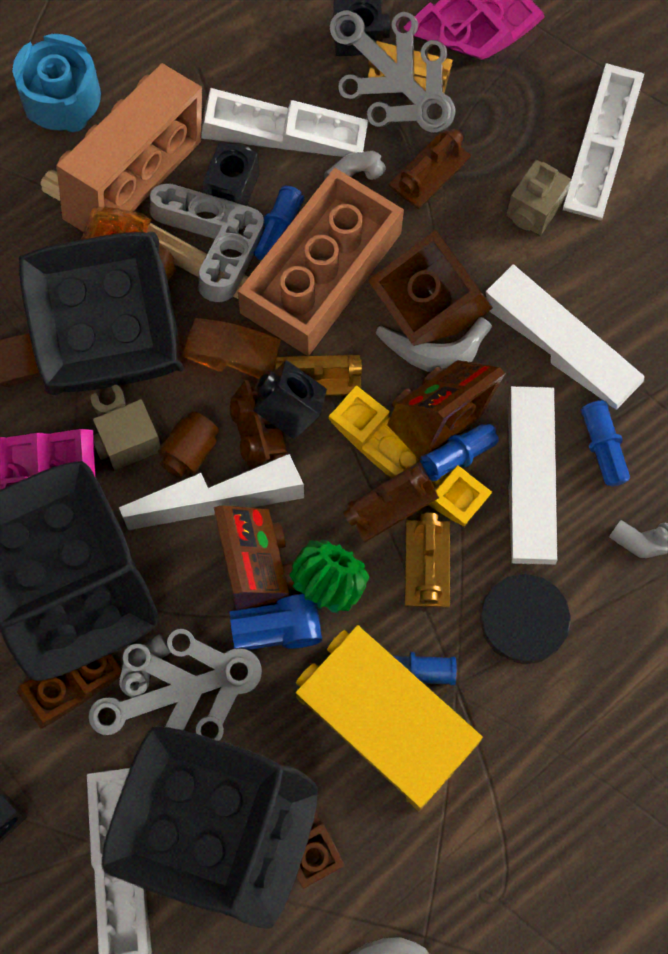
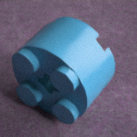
[13,34,101,132]

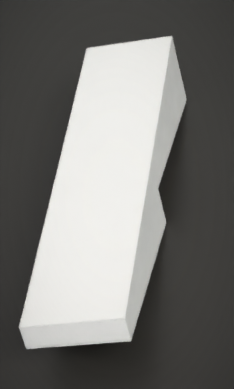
[562,63,644,221]
[201,88,368,157]
[486,264,644,410]
[507,386,557,565]
[119,454,304,530]
[87,768,152,954]

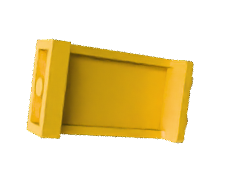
[295,625,483,811]

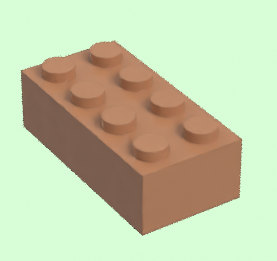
[56,63,202,238]
[238,167,404,356]

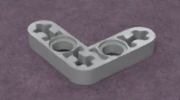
[149,184,264,302]

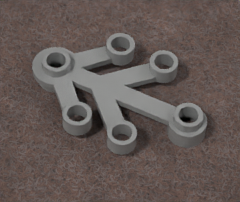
[330,11,455,132]
[89,629,262,741]

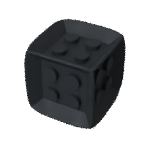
[18,232,184,395]
[0,461,158,681]
[101,726,318,929]

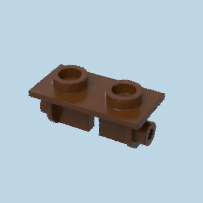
[388,128,471,210]
[230,380,288,471]
[343,462,439,542]

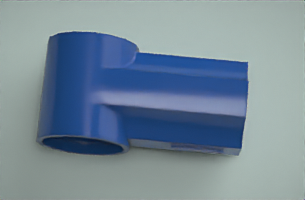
[229,594,323,650]

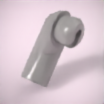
[324,150,386,180]
[609,520,668,558]
[120,634,171,697]

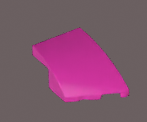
[403,0,545,60]
[0,429,95,490]

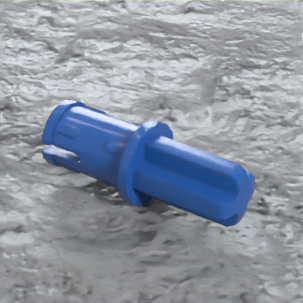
[254,186,304,260]
[580,401,630,487]
[420,424,499,481]
[393,652,456,685]

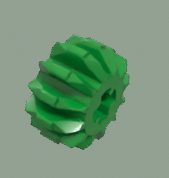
[289,539,370,613]

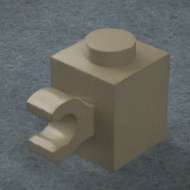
[506,160,572,236]
[91,384,161,471]

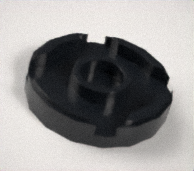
[480,574,571,664]

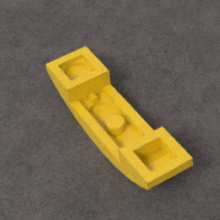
[329,385,492,526]

